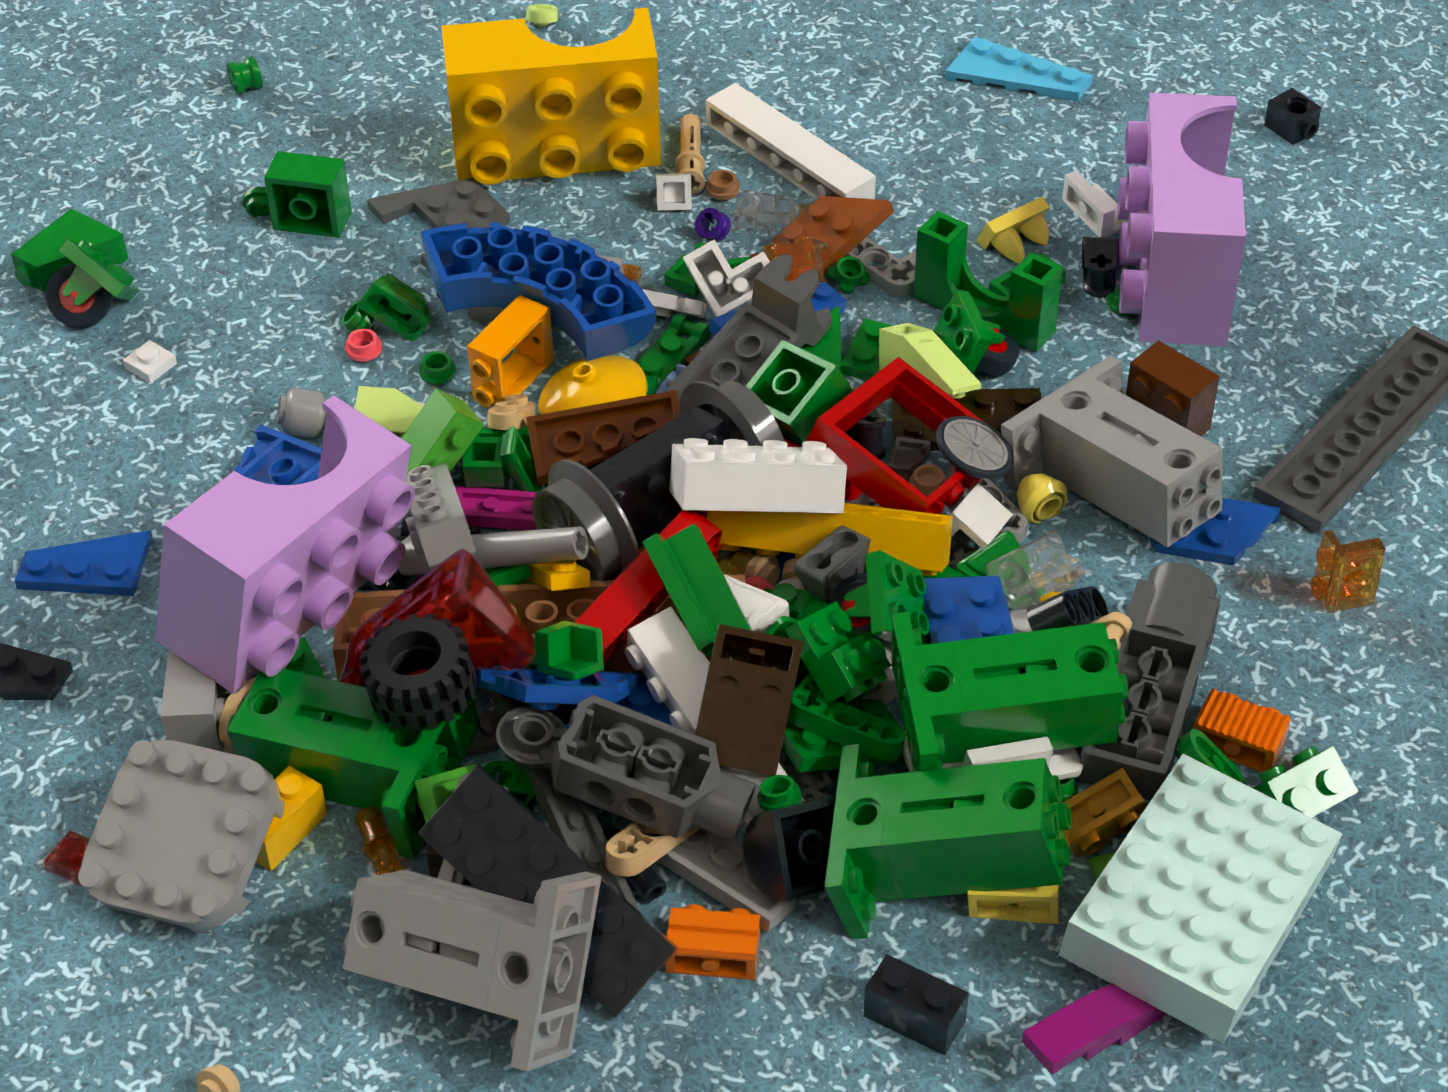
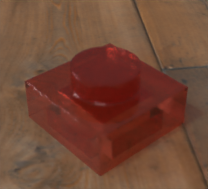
[43,830,90,886]

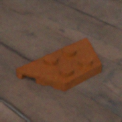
[772,196,894,281]

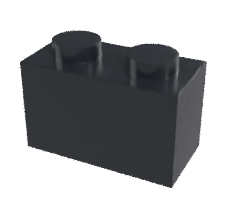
[863,954,969,1055]

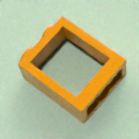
[467,295,554,407]

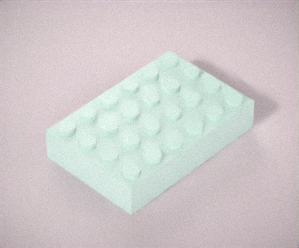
[1058,754,1343,1044]

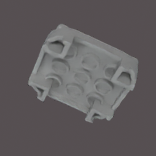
[78,740,285,934]

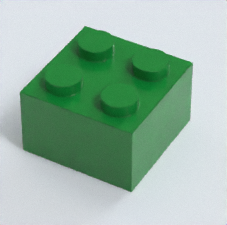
[264,151,352,238]
[746,340,853,446]

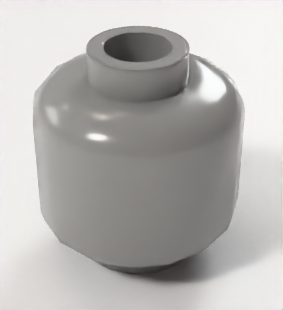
[276,387,327,439]

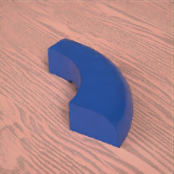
[421,222,656,361]

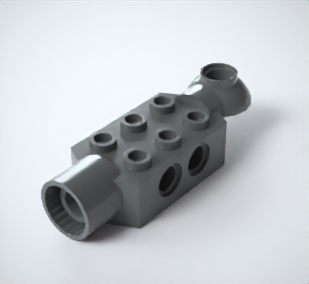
[496,695,756,841]

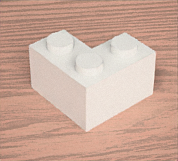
[683,240,770,317]

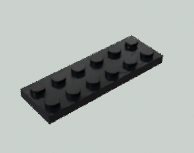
[418,766,678,1017]

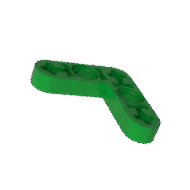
[788,673,906,761]

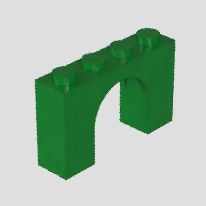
[914,211,1063,353]

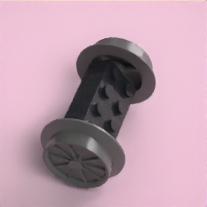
[532,381,784,581]

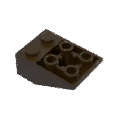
[695,624,804,777]

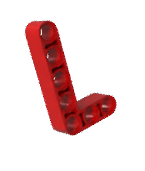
[574,510,722,664]

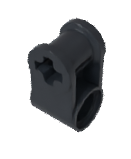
[1081,236,1119,298]
[845,408,887,460]

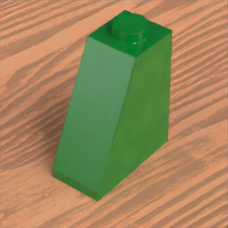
[11,209,128,292]

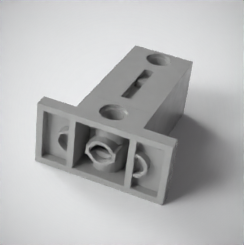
[1001,355,1223,548]
[343,870,602,1071]

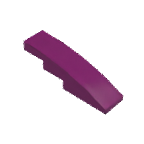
[1022,983,1167,1075]

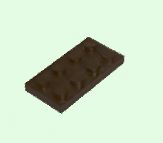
[891,388,1041,451]

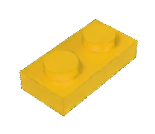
[528,560,591,591]

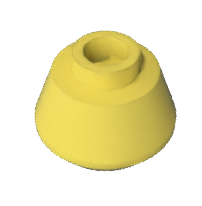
[1016,473,1067,524]

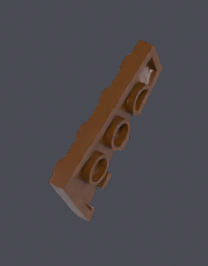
[526,390,680,486]

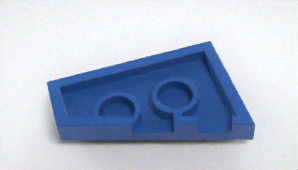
[15,530,153,596]

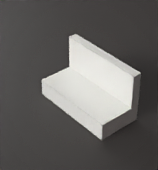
[1062,170,1128,237]
[949,483,1013,550]

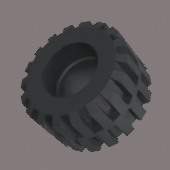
[360,614,477,731]

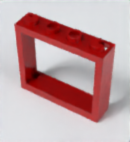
[806,357,982,514]

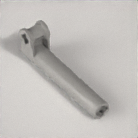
[398,527,589,576]

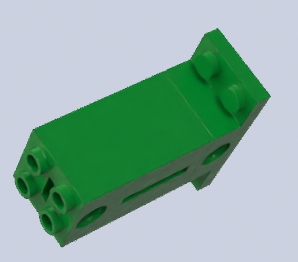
[891,611,1129,772]
[227,669,481,860]
[825,744,1072,939]

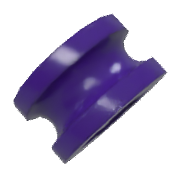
[695,208,731,242]

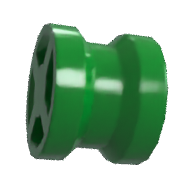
[226,56,263,95]

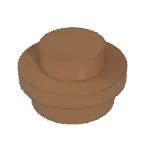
[706,170,740,200]

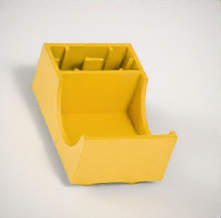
[441,8,661,185]

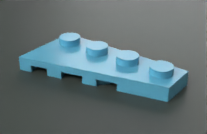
[945,37,1093,101]

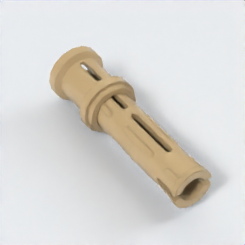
[675,114,705,194]

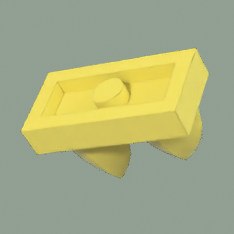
[977,197,1050,264]

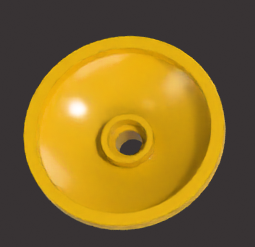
[538,354,647,414]

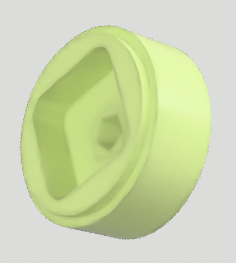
[526,4,558,27]

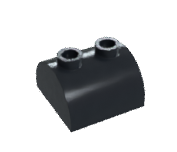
[743,795,836,900]

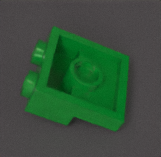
[785,601,892,703]

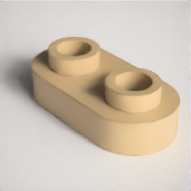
[487,394,536,430]

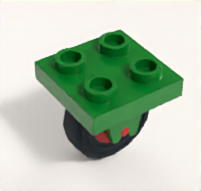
[45,239,140,328]
[933,290,1020,375]
[829,550,930,645]

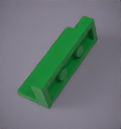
[642,524,752,656]

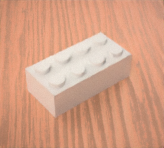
[669,438,847,513]

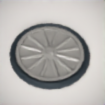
[936,416,1013,479]

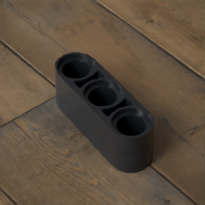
[1026,586,1109,631]

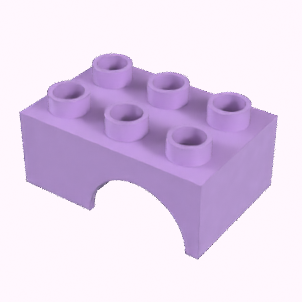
[1117,93,1246,346]
[155,395,415,693]

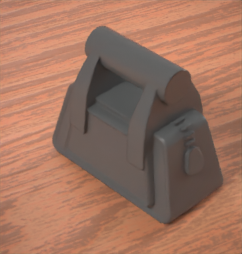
[794,525,871,605]

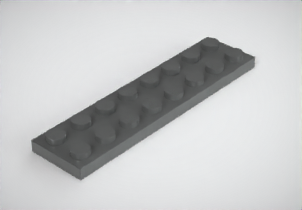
[1253,325,1448,533]

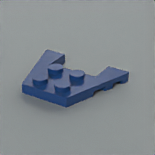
[923,576,1015,643]

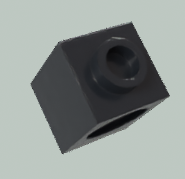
[1264,88,1322,145]

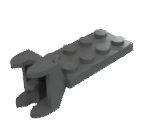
[664,254,832,404]

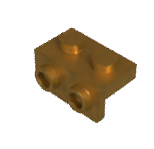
[1063,768,1147,858]

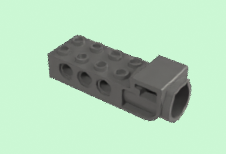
[1078,562,1220,800]

